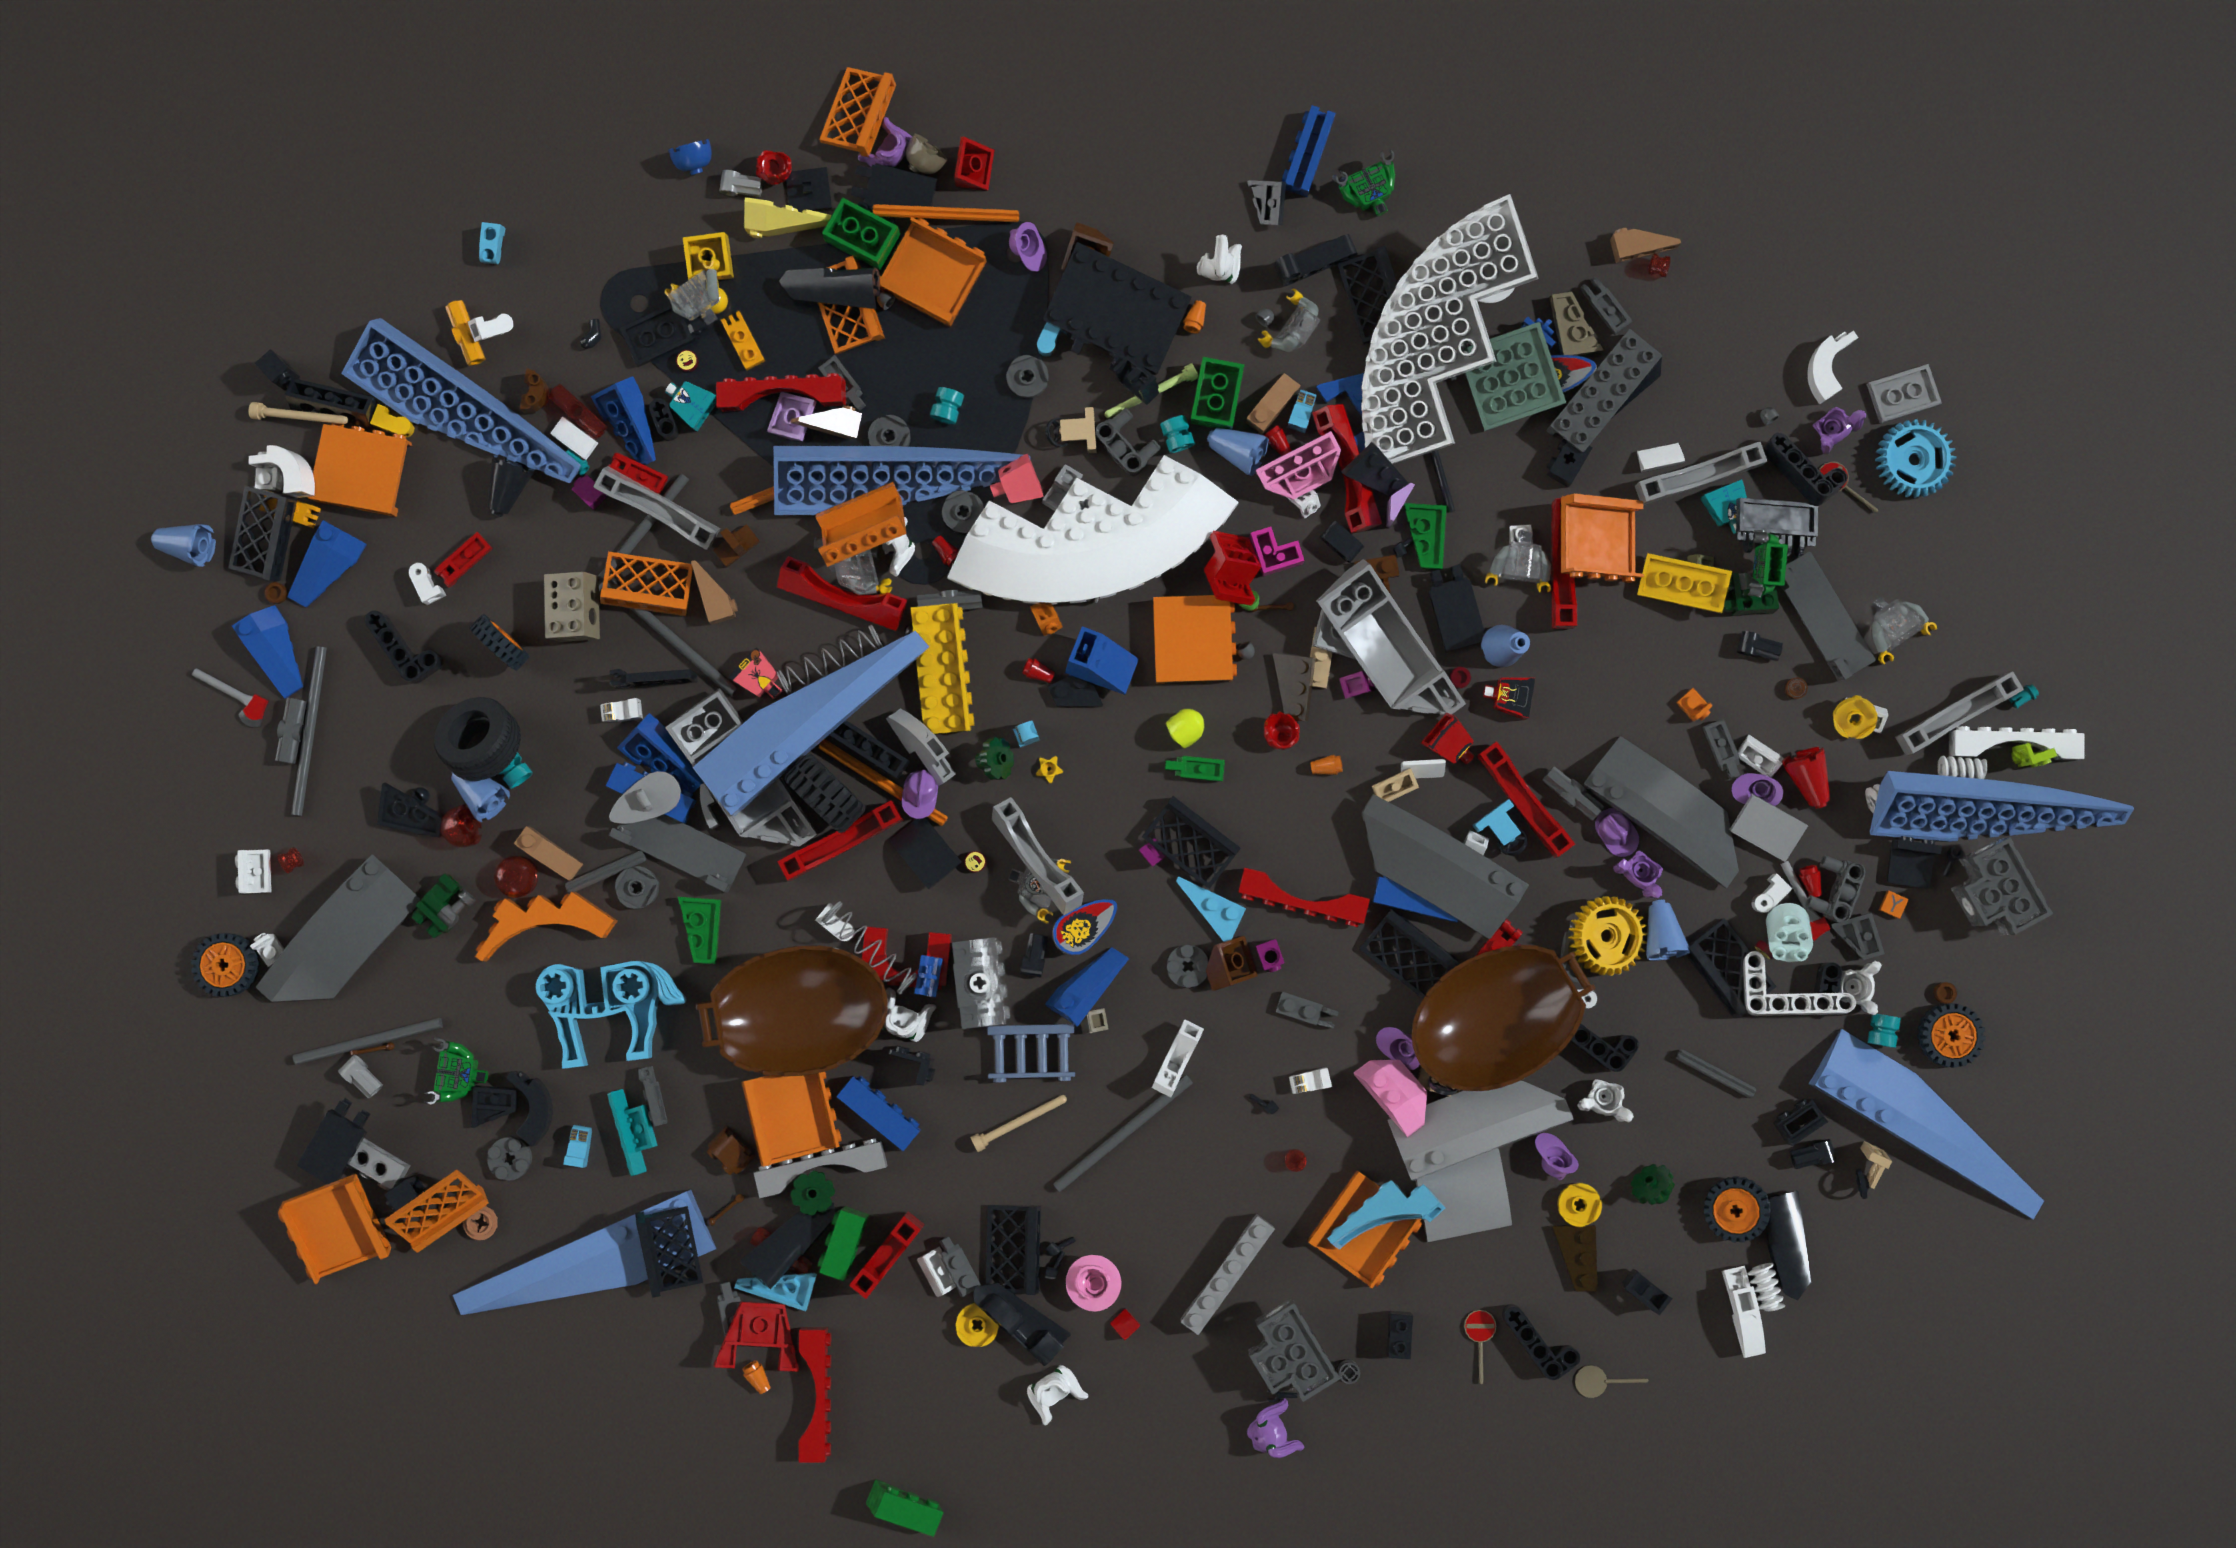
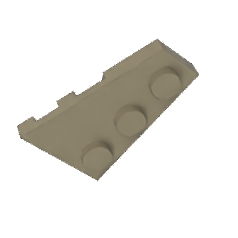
[1549,292,1603,356]

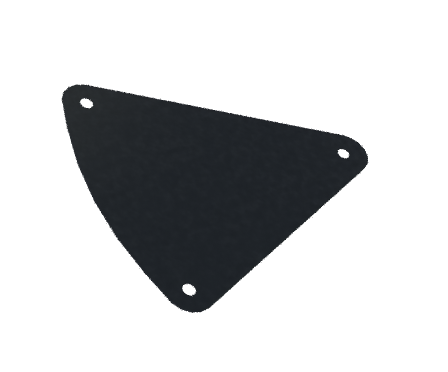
[600,221,1049,585]

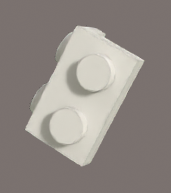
[235,849,271,894]

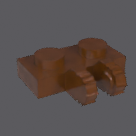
[1353,555,1400,593]

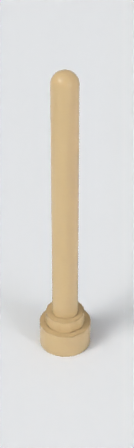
[249,402,348,424]
[970,1095,1067,1152]

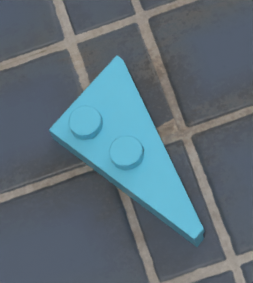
[1176,876,1246,942]
[734,1273,817,1311]

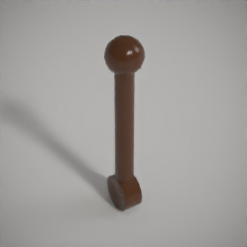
[1250,602,1294,612]
[350,1042,395,1056]
[707,1194,744,1226]

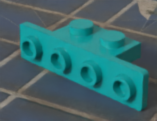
[607,1089,658,1176]

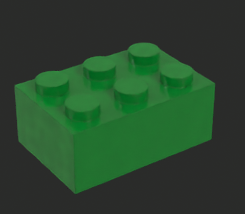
[822,198,900,270]
[1190,357,1245,430]
[818,1206,870,1281]

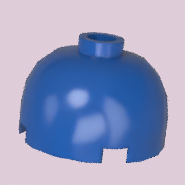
[668,139,712,175]

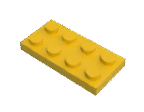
[1637,553,1732,614]

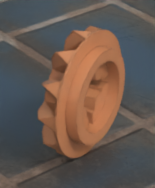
[463,1206,498,1240]

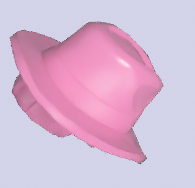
[1066,1255,1122,1312]

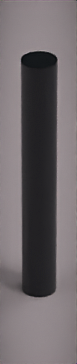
[1430,450,1456,513]

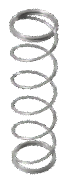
[776,625,883,695]
[822,901,918,994]

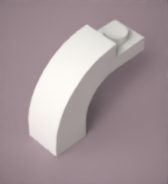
[1808,331,1858,404]
[249,445,315,498]
[1152,1020,1204,1097]

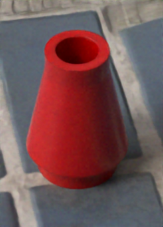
[1264,425,1292,457]
[932,536,960,567]
[1022,658,1055,683]
[1799,865,1822,897]

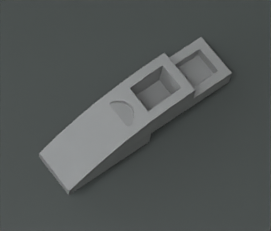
[886,708,956,786]

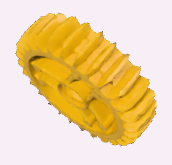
[1568,896,1648,976]

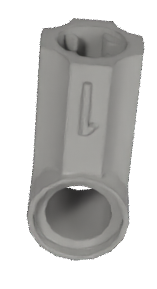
[719,170,763,197]
[338,1055,383,1098]

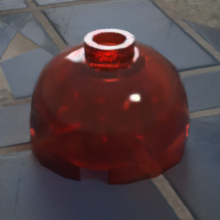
[441,804,482,848]
[494,855,538,898]

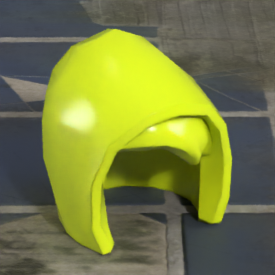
[1165,709,1204,749]

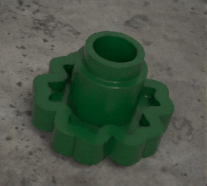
[975,737,1014,780]
[1631,1164,1675,1205]
[790,1170,835,1215]

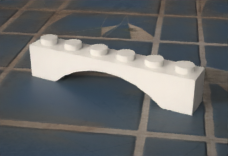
[1949,726,2084,761]

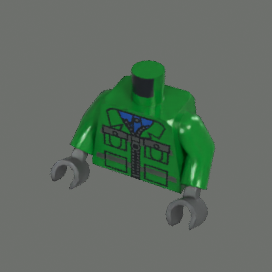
[1332,149,1395,217]
[1748,530,1788,597]
[424,1037,488,1104]

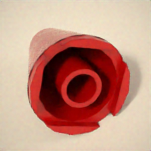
[1782,747,1830,809]

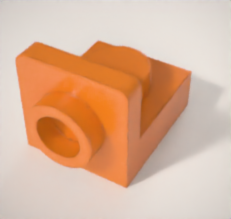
[1030,602,1063,636]
[1676,688,1713,721]

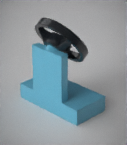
[1472,799,1528,856]

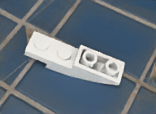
[1722,1266,1766,1358]

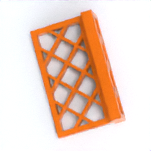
[819,67,896,157]
[818,256,885,354]
[600,551,693,616]
[384,1170,489,1253]

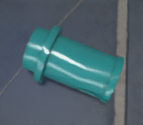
[566,449,589,475]
[2009,684,2039,709]

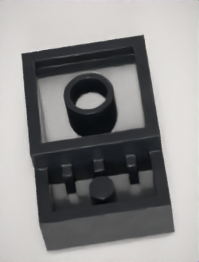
[890,817,962,890]

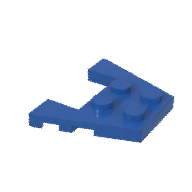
[1316,373,1366,454]

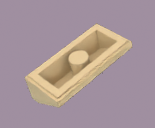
[1372,768,1419,802]

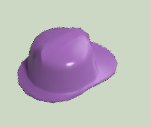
[1009,222,1047,271]
[902,770,938,819]
[1731,773,1783,806]
[1595,808,1639,857]
[1376,1027,1420,1070]
[1535,1133,1579,1180]

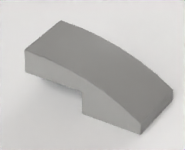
[1042,464,1083,511]
[700,783,720,829]

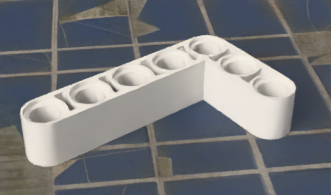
[1743,951,1856,1016]

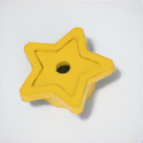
[1036,756,1063,783]

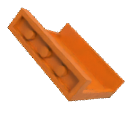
[880,217,987,327]
[308,423,412,517]
[816,482,906,567]
[1561,493,1644,583]
[1153,595,1237,684]
[741,1072,842,1167]
[1307,1170,1422,1288]
[278,1174,392,1284]

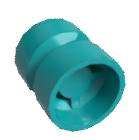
[930,387,964,425]
[1160,415,1195,453]
[499,752,533,789]
[1867,1014,1901,1048]

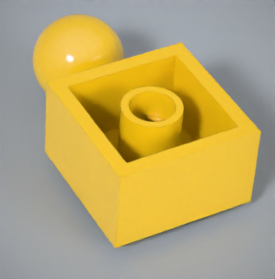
[683,232,734,314]

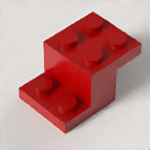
[1204,530,1262,606]

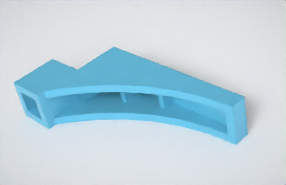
[1327,1180,1445,1250]

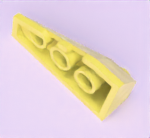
[744,197,832,238]

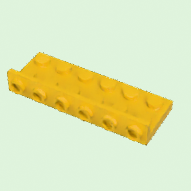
[911,603,975,734]

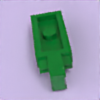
[1165,756,1225,782]

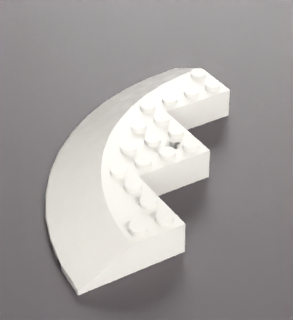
[1361,194,1539,464]
[947,455,1238,604]

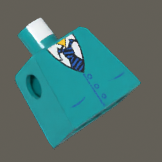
[665,381,716,432]
[1700,480,1747,534]

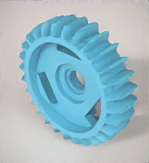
[1875,419,1957,498]

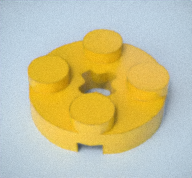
[1833,695,1877,739]
[1557,1183,1602,1227]
[956,1303,999,1347]

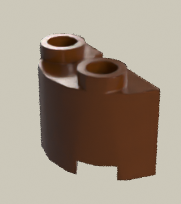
[520,368,549,414]
[706,1126,756,1175]

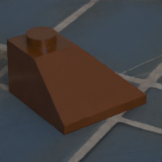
[1061,222,1114,270]
[1206,935,1258,991]

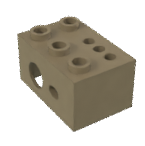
[544,572,600,642]

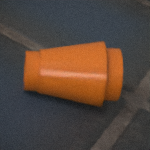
[1183,300,1206,334]
[1311,754,1343,775]
[742,1360,771,1394]

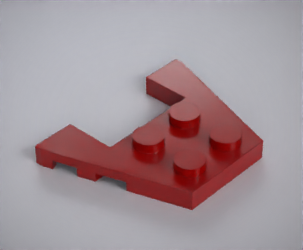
[714,1301,799,1372]

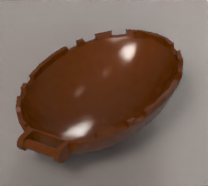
[695,945,888,1077]
[1411,945,1596,1091]

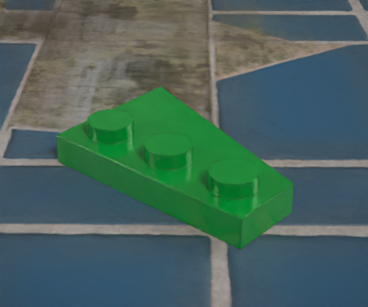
[1403,503,1447,570]
[678,897,722,964]

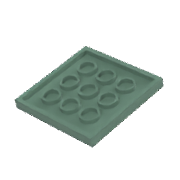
[1464,322,1566,431]

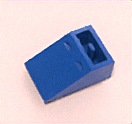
[1065,626,1139,695]

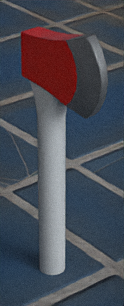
[192,668,269,727]
[1780,861,1831,942]

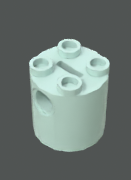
[1766,903,1813,962]

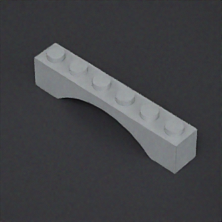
[1635,442,1767,505]
[593,466,721,550]
[1895,671,2024,755]
[992,797,1084,915]
[754,1138,888,1198]
[1180,1214,1275,1335]

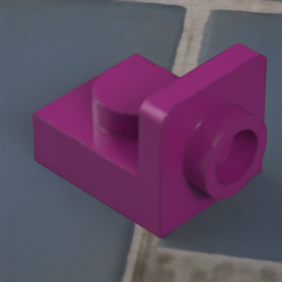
[1339,671,1375,699]
[1139,838,1166,868]

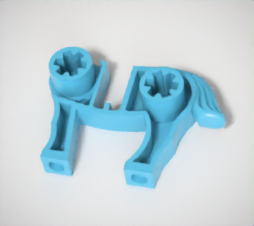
[536,961,687,1069]

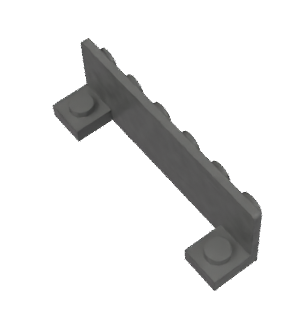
[1546,329,1662,453]
[1781,552,1876,682]
[609,814,746,892]

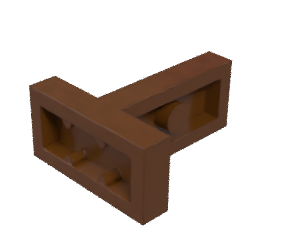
[713,524,760,568]

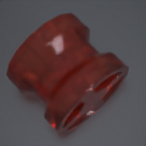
[1648,253,1671,278]
[278,847,304,874]
[1284,1149,1307,1172]

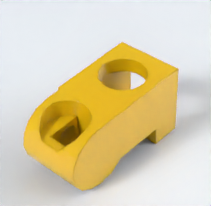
[370,404,415,438]

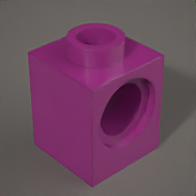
[572,474,608,510]
[1255,939,1285,973]

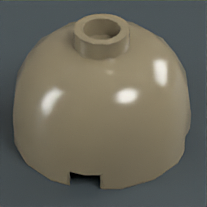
[905,133,947,174]

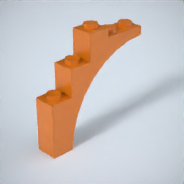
[475,892,618,962]

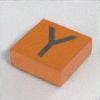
[1879,890,1909,919]

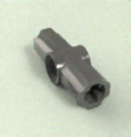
[917,590,983,610]
[275,698,307,764]
[1542,766,1604,821]

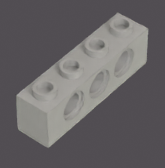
[347,1138,411,1191]

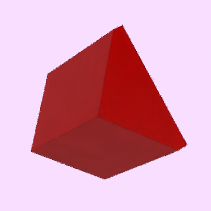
[954,136,995,191]

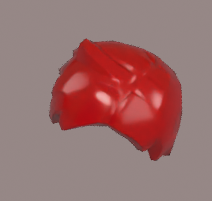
[756,150,792,185]
[1264,712,1300,750]

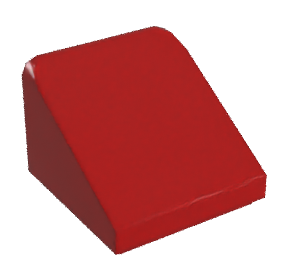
[1110,1308,1140,1341]

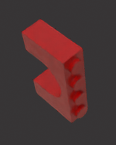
[862,927,952,990]
[849,1211,925,1299]

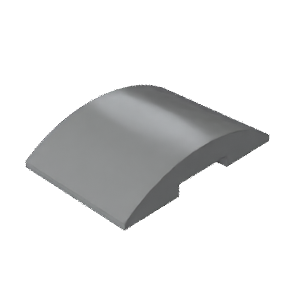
[1415,1148,1512,1242]

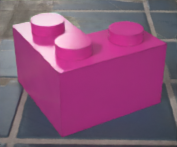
[1250,527,1305,577]

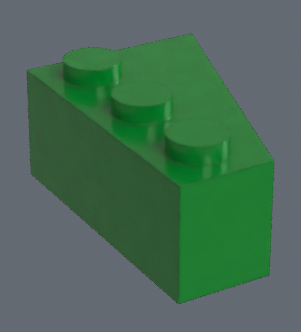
[866,1479,944,1537]

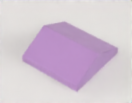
[767,392,817,441]
[1386,483,1415,528]

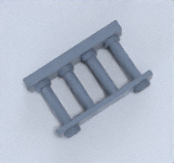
[988,1024,1075,1082]

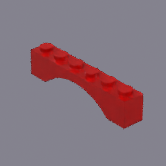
[716,373,846,412]
[1312,404,1382,533]
[1552,498,1577,629]
[777,556,907,631]
[1477,741,1575,858]
[777,800,903,881]
[1238,868,1370,927]
[799,1327,831,1463]

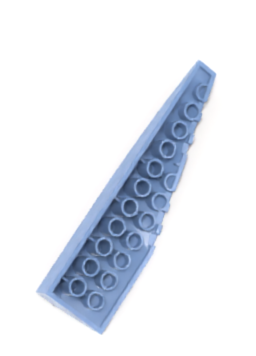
[341,318,582,483]
[773,446,1031,515]
[692,631,929,816]
[1870,771,2134,841]
[1809,1029,2044,1220]
[453,1189,716,1315]

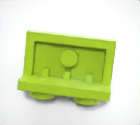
[2011,743,2057,768]

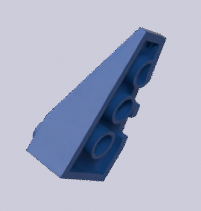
[591,376,656,465]
[287,520,367,608]
[232,605,303,699]
[617,713,703,793]
[1045,947,1129,1027]

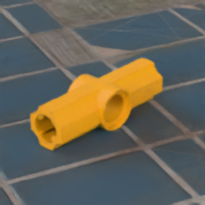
[445,300,486,366]

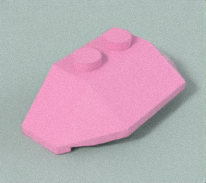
[1255,432,1341,500]
[1353,1060,1427,1138]

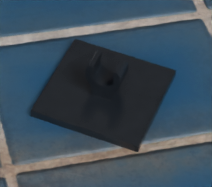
[786,167,832,212]

